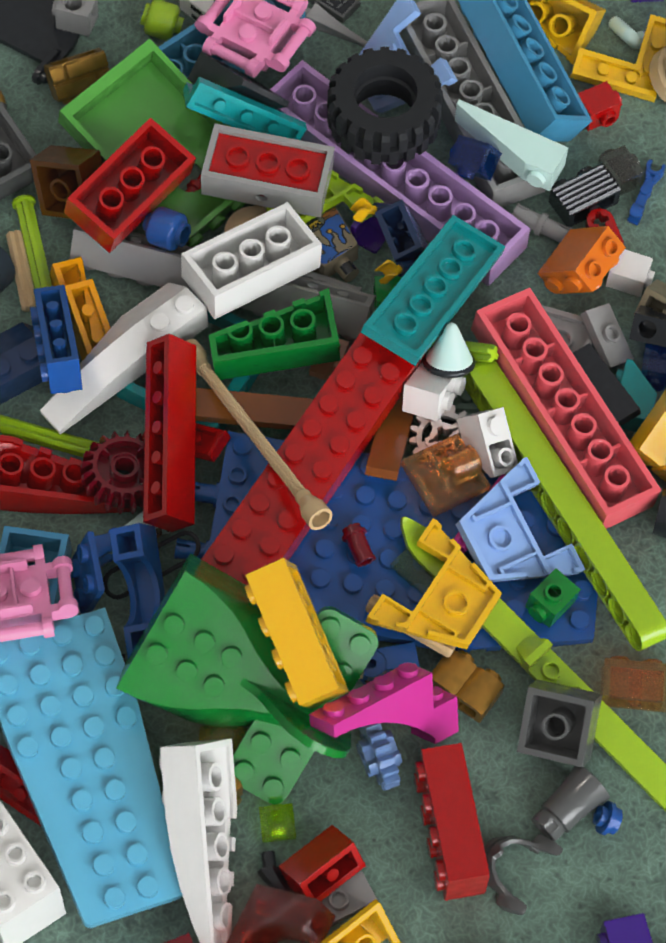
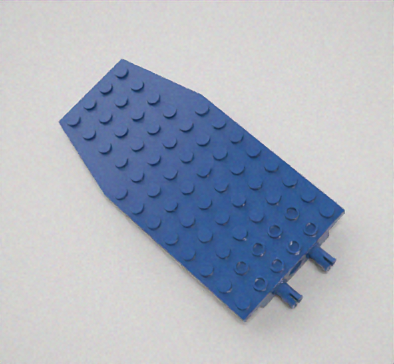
[174,431,598,653]

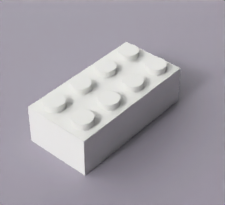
[181,202,322,319]

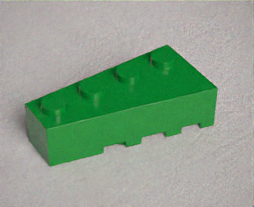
[208,288,341,380]

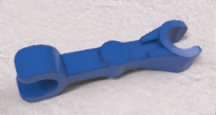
[627,160,666,225]

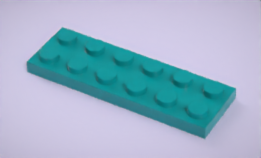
[361,215,506,366]

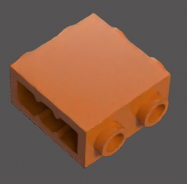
[537,226,626,294]

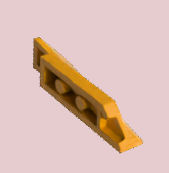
[50,257,110,361]

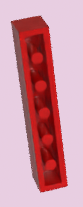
[143,334,196,532]

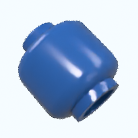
[143,207,191,251]

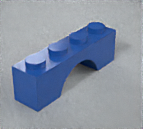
[109,523,165,658]

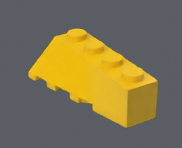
[527,0,606,65]

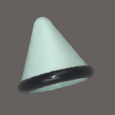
[422,322,476,378]

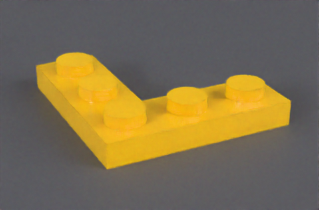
[570,14,666,102]

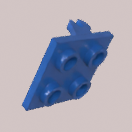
[71,527,116,614]

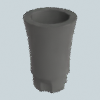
[531,766,610,841]

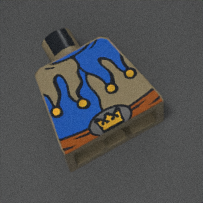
[307,207,359,282]

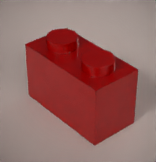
[278,825,366,908]

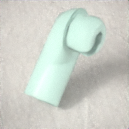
[608,16,645,50]

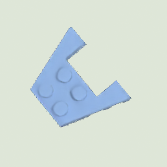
[359,0,458,113]
[455,457,585,582]

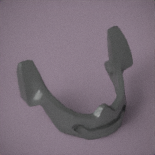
[484,834,563,915]

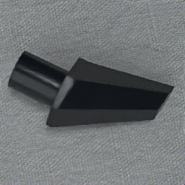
[257,851,294,902]

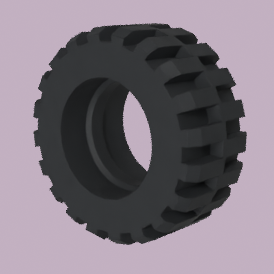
[327,47,443,165]

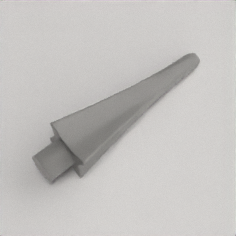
[305,2,367,47]

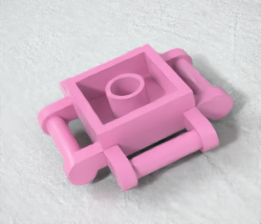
[194,0,316,78]
[0,544,79,642]

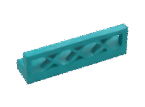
[183,77,307,140]

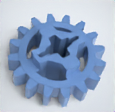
[356,723,402,791]

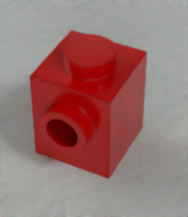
[578,81,622,131]

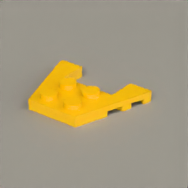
[366,518,502,650]

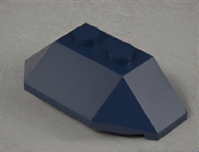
[0,322,81,405]

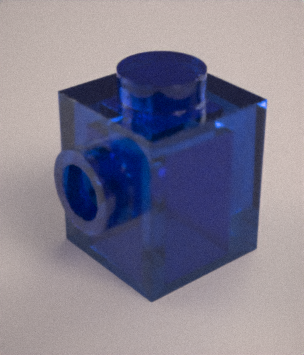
[448,135,502,181]

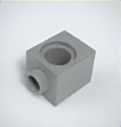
[52,0,98,37]

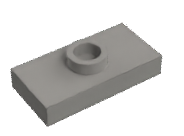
[580,303,634,369]
[300,870,378,934]

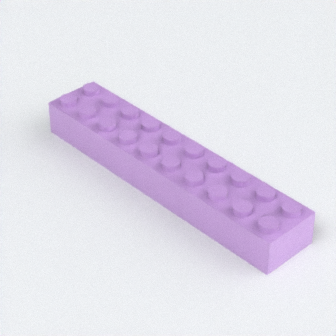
[270,60,530,286]

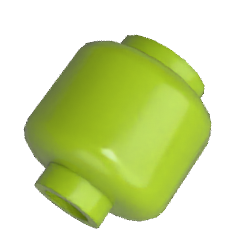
[140,0,184,41]

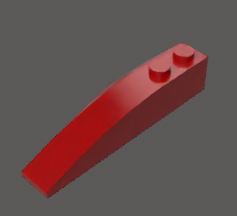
[0,435,130,514]

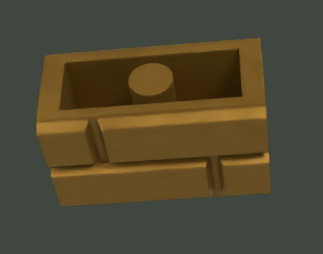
[43,48,110,105]

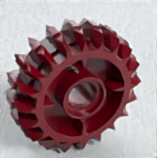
[80,430,145,515]

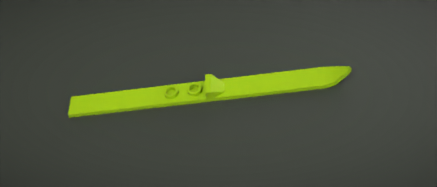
[400,517,666,811]

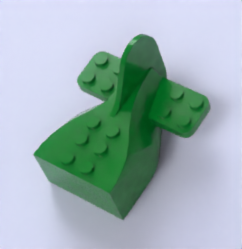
[116,553,378,804]

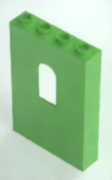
[58,39,246,248]

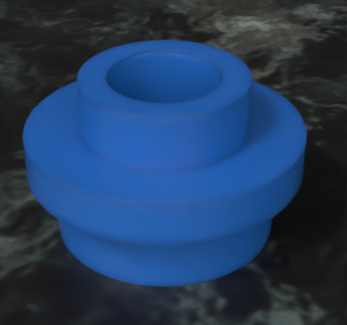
[593,801,623,835]

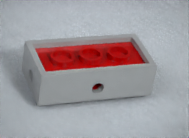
[201,123,335,218]

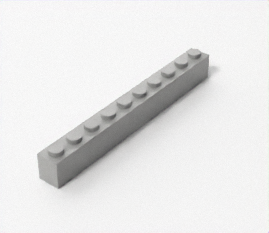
[69,225,376,340]

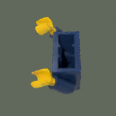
[350,198,428,284]

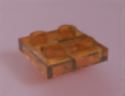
[401,433,491,517]

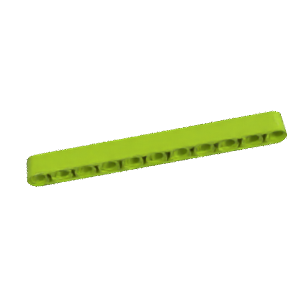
[463,360,666,651]

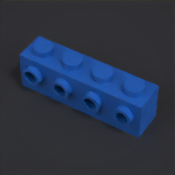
[30,285,83,394]

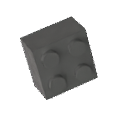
[517,679,602,767]

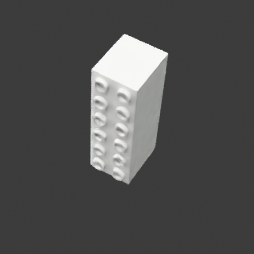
[0,801,66,943]

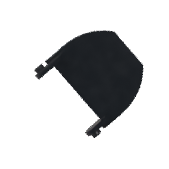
[0,0,80,85]

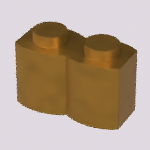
[432,650,505,723]

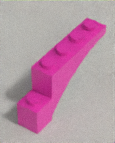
[309,662,459,744]

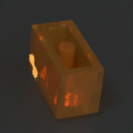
[600,656,666,712]

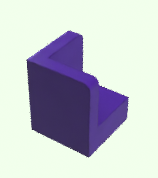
[351,216,386,254]

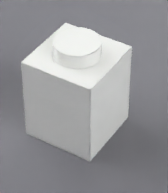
[606,249,655,297]

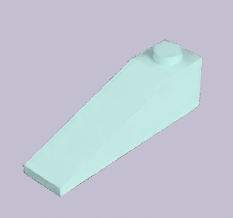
[455,99,568,191]

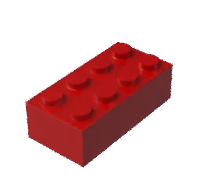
[64,117,196,253]
[414,743,490,901]

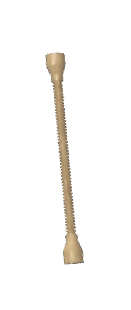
[186,339,333,530]

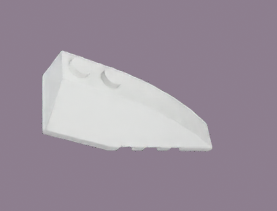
[40,282,208,435]
[159,738,237,943]

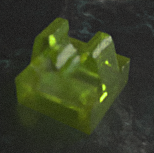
[259,803,296,843]

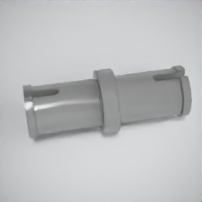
[512,203,573,243]

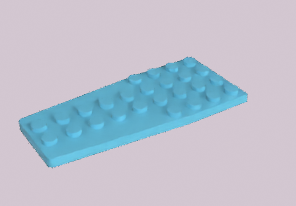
[0,608,183,928]

